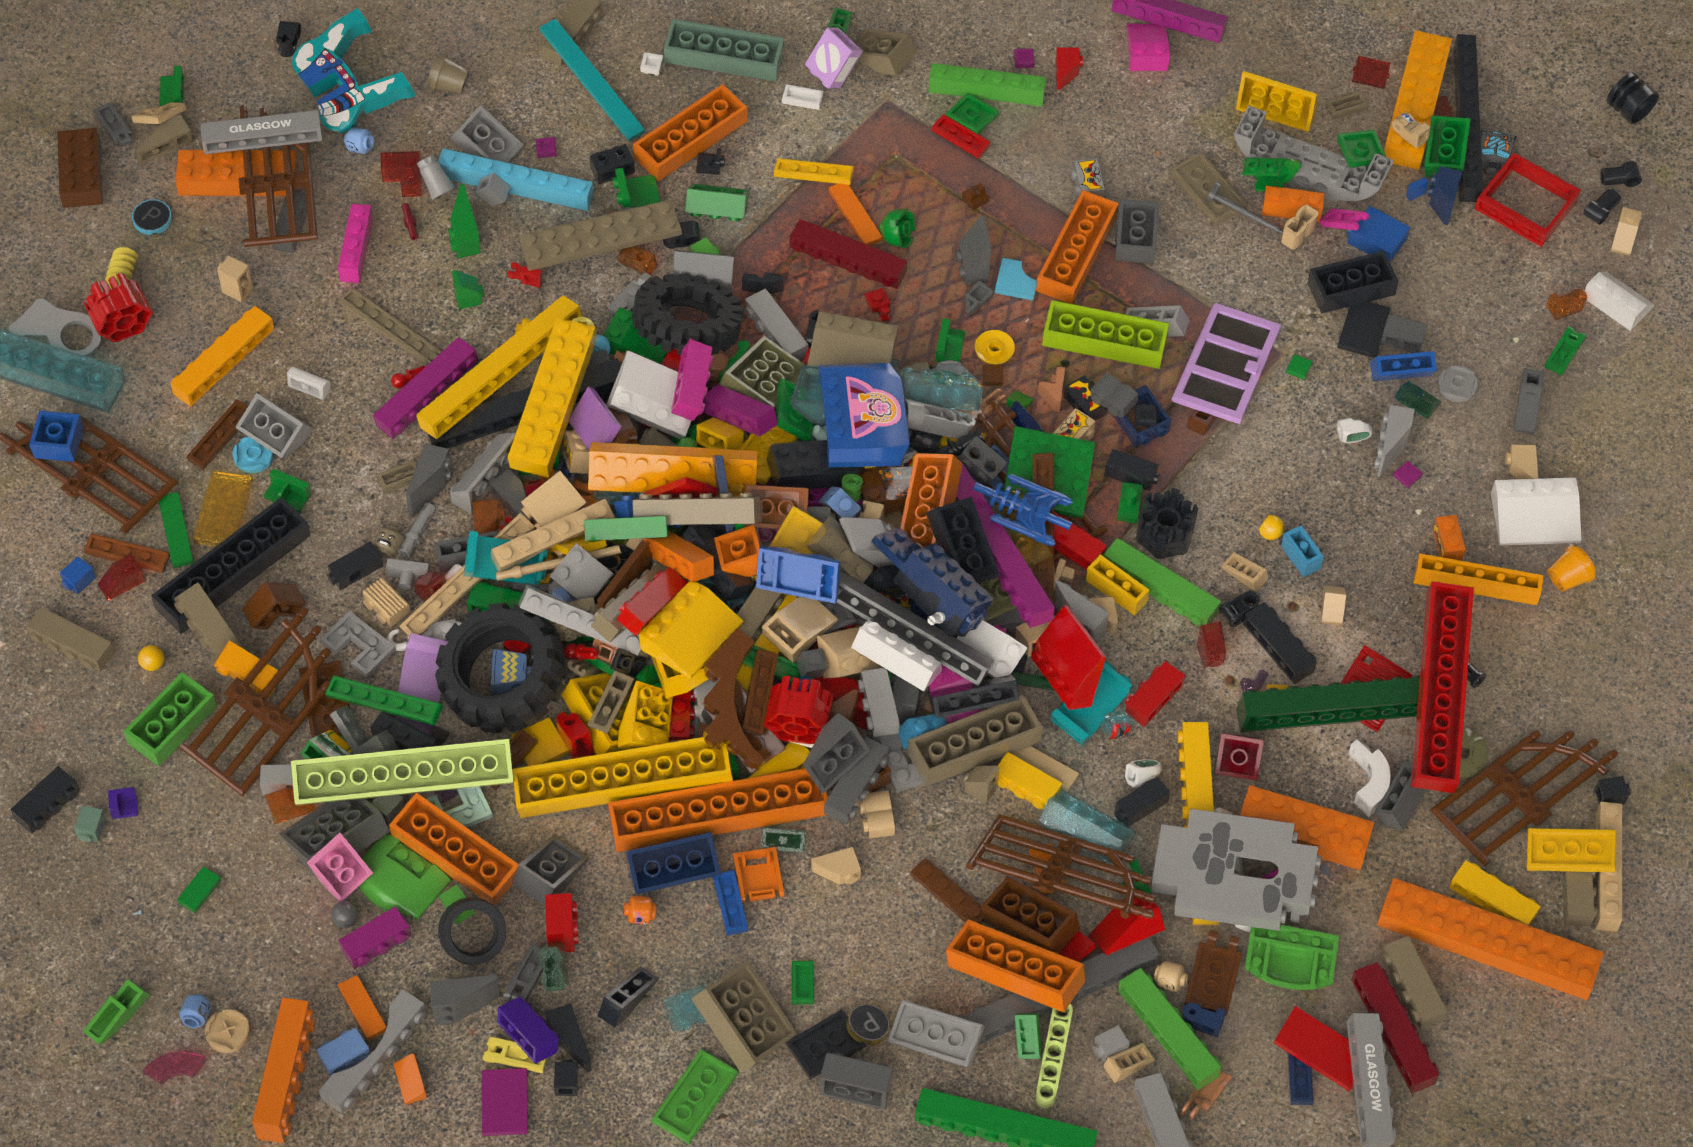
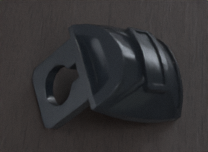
[908,429,943,454]

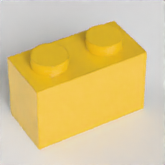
[696,417,744,450]

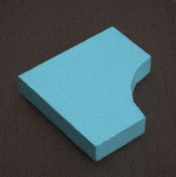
[995,258,1037,300]

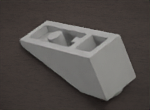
[1125,305,1190,337]

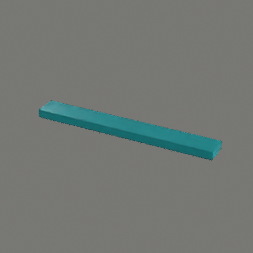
[539,18,645,142]

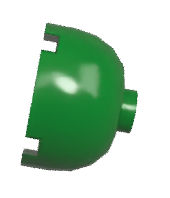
[880,208,915,248]

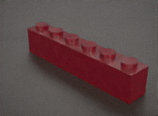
[790,219,907,289]
[1351,962,1439,1094]

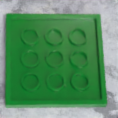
[1003,426,1095,519]

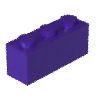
[497,996,559,1064]

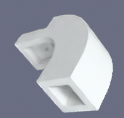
[1348,739,1391,817]

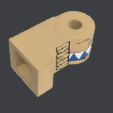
[1392,112,1430,149]

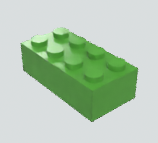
[124,672,217,766]

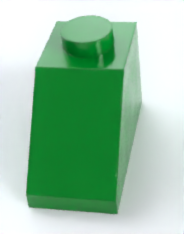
[452,270,485,310]

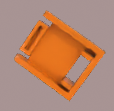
[733,847,784,903]

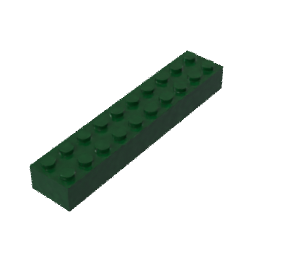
[1236,675,1420,732]

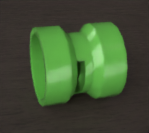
[842,474,863,502]

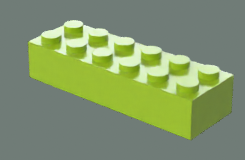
[1042,300,1169,369]

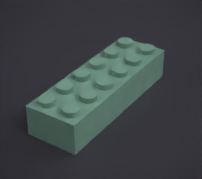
[664,19,784,82]

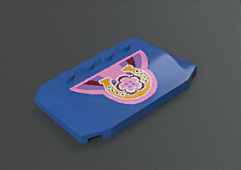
[818,363,910,468]

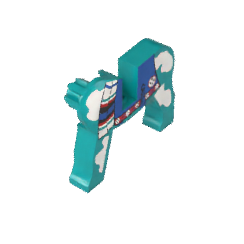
[292,8,416,134]

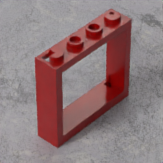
[1475,153,1581,247]

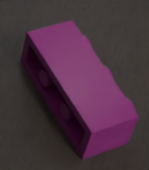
[338,907,411,969]

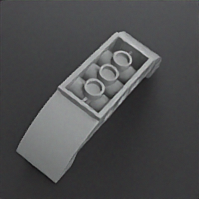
[1234,105,1394,202]

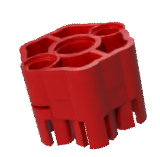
[83,273,153,342]
[764,676,833,744]

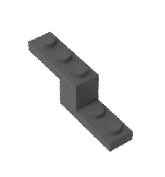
[330,705,400,754]

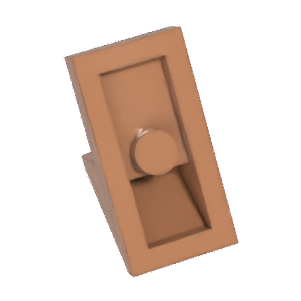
[1038,367,1065,412]

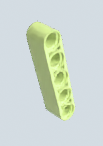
[1036,1004,1073,1108]

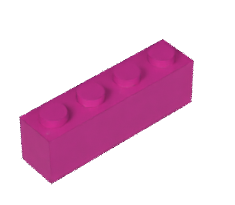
[338,203,373,283]
[671,339,713,421]

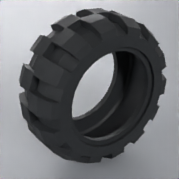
[435,603,567,733]

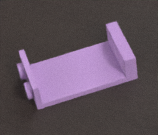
[397,633,448,703]

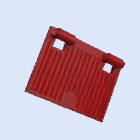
[1340,645,1413,732]

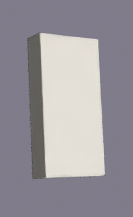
[782,84,823,110]

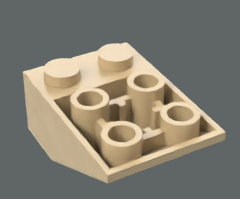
[762,597,838,663]

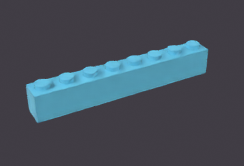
[438,148,594,211]

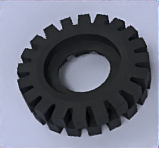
[632,274,743,355]

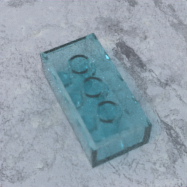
[896,367,983,411]

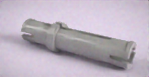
[398,503,436,559]

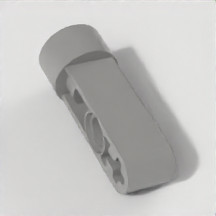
[904,399,976,439]

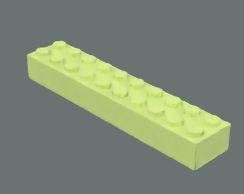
[291,739,513,805]

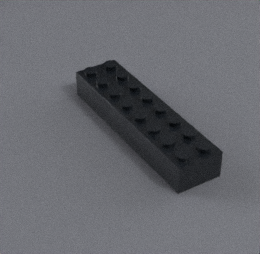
[151,497,311,634]

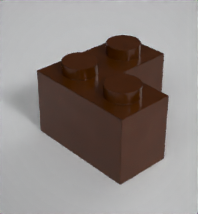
[242,582,306,629]

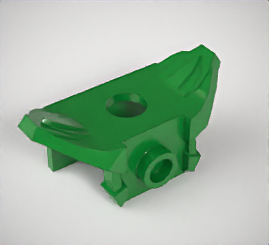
[1242,158,1301,192]

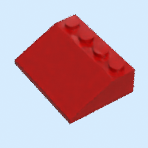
[1031,605,1106,710]

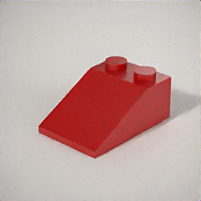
[1088,898,1165,955]

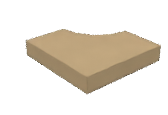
[131,102,187,124]

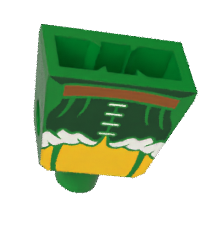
[300,730,352,759]

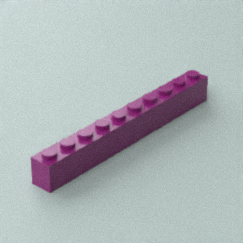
[955,460,1055,628]

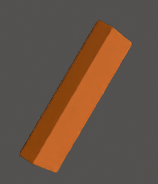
[337,975,387,1041]

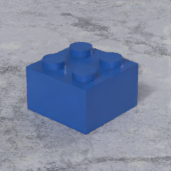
[29,410,84,462]

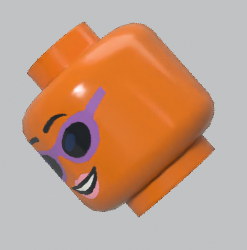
[623,895,656,925]

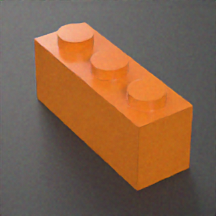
[1262,186,1324,222]

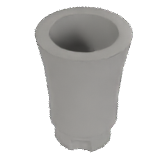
[417,155,456,200]

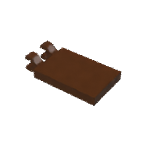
[1184,930,1243,1016]

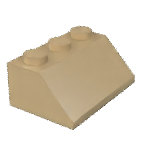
[817,626,882,678]

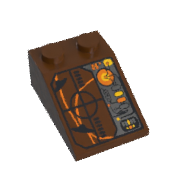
[858,466,913,515]

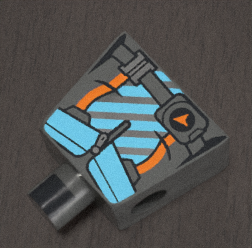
[1480,129,1517,175]

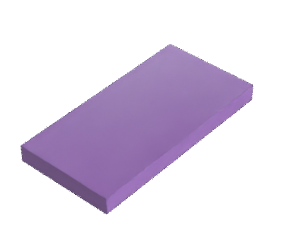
[569,386,621,450]

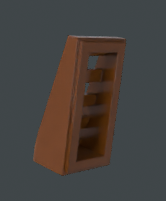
[1187,395,1225,436]

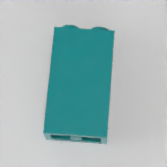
[464,531,548,586]
[1050,661,1132,747]

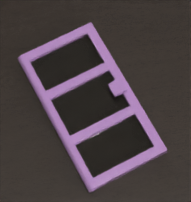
[1172,303,1281,424]

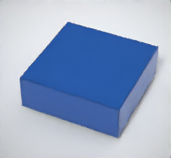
[1406,177,1429,201]

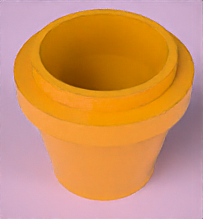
[1547,545,1596,592]

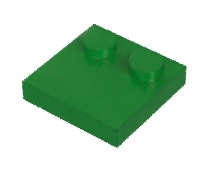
[946,93,999,135]
[1337,130,1387,168]

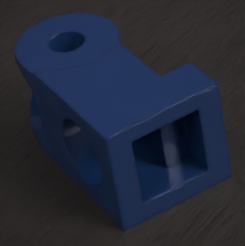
[1182,1003,1226,1038]

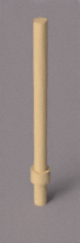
[496,545,621,580]

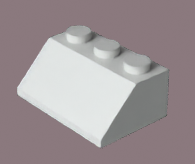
[1583,272,1654,331]

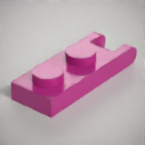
[1319,208,1369,230]

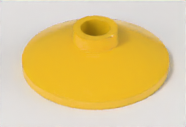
[975,330,1015,365]

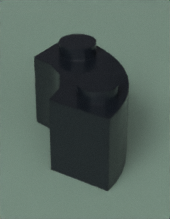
[864,565,907,599]

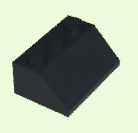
[370,712,450,750]

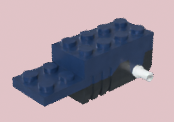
[871,527,994,637]

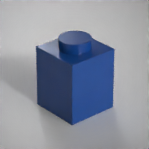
[60,556,96,594]

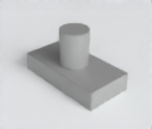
[386,558,430,590]

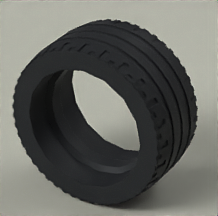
[438,897,507,965]

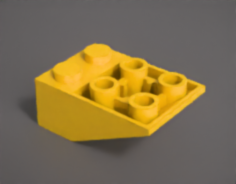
[618,681,673,750]

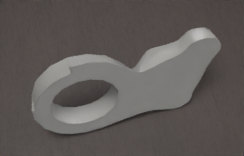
[9,298,101,360]

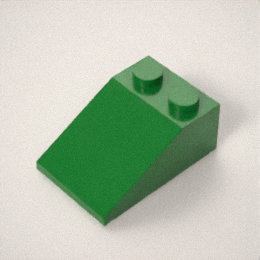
[448,184,481,259]
[603,307,668,365]

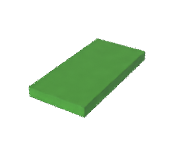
[652,1049,739,1145]

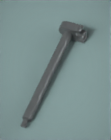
[1206,181,1283,235]

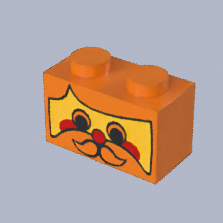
[1433,515,1466,561]

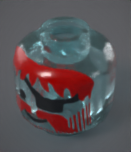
[1101,710,1134,739]

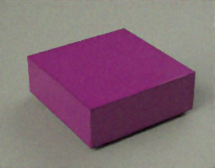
[1014,49,1035,68]
[535,137,557,158]
[1393,461,1423,488]

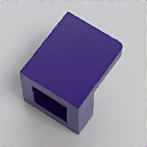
[108,787,139,819]

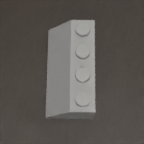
[450,433,515,514]

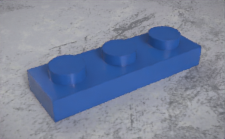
[713,870,748,936]

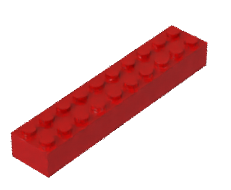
[1411,581,1474,793]

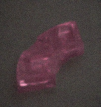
[143,1051,207,1085]

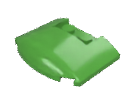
[358,834,451,920]
[1245,925,1339,990]

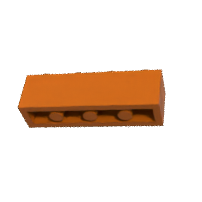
[643,530,714,582]

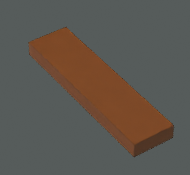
[84,533,170,573]

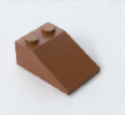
[742,485,808,529]

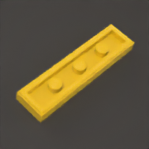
[774,158,854,185]

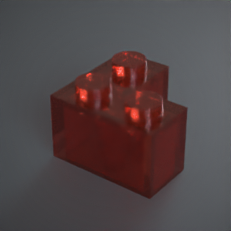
[380,151,422,197]

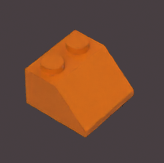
[714,525,762,577]

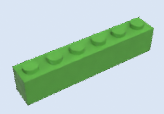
[929,63,1046,106]
[1103,538,1221,629]
[1118,968,1221,1091]

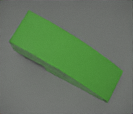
[83,979,150,1045]

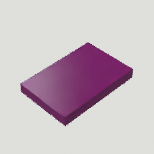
[482,1068,528,1136]

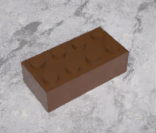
[57,128,103,208]
[981,876,1080,954]

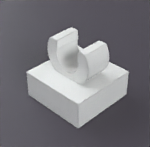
[640,52,663,76]

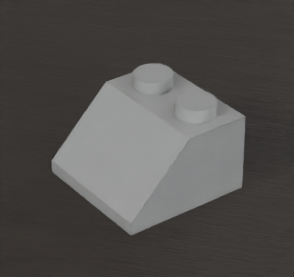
[550,543,614,600]

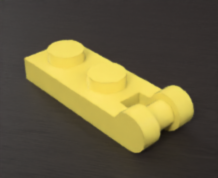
[482,1037,547,1073]

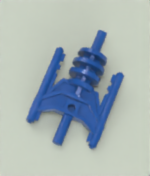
[973,474,1073,546]

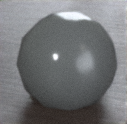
[331,901,358,928]

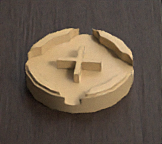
[205,1009,250,1053]

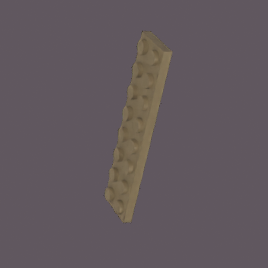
[518,200,682,271]

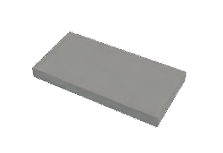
[887,1000,985,1069]

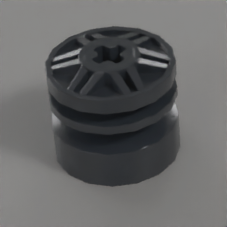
[1607,72,1659,124]

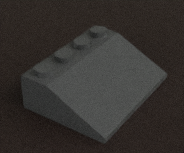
[279,798,389,879]

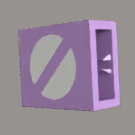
[805,27,863,89]

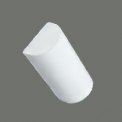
[287,367,331,400]

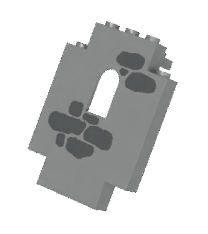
[1152,809,1321,931]

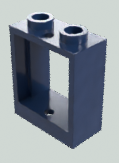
[1113,385,1171,447]

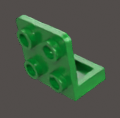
[612,168,661,207]

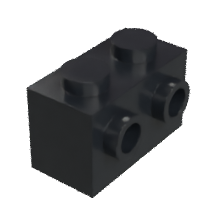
[590,144,635,185]

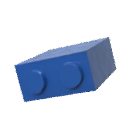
[1347,206,1410,262]

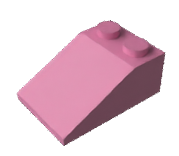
[307,833,373,902]

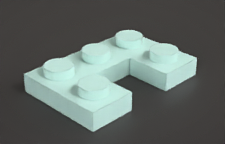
[426,787,493,828]

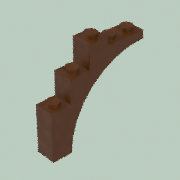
[703,628,765,771]

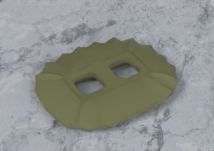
[1460,727,1489,778]

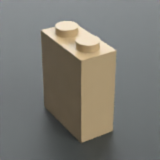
[521,471,587,529]

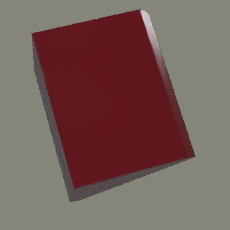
[1215,732,1264,781]

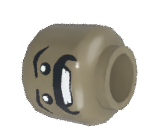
[374,525,404,558]

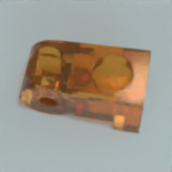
[617,246,657,275]
[1546,289,1587,321]

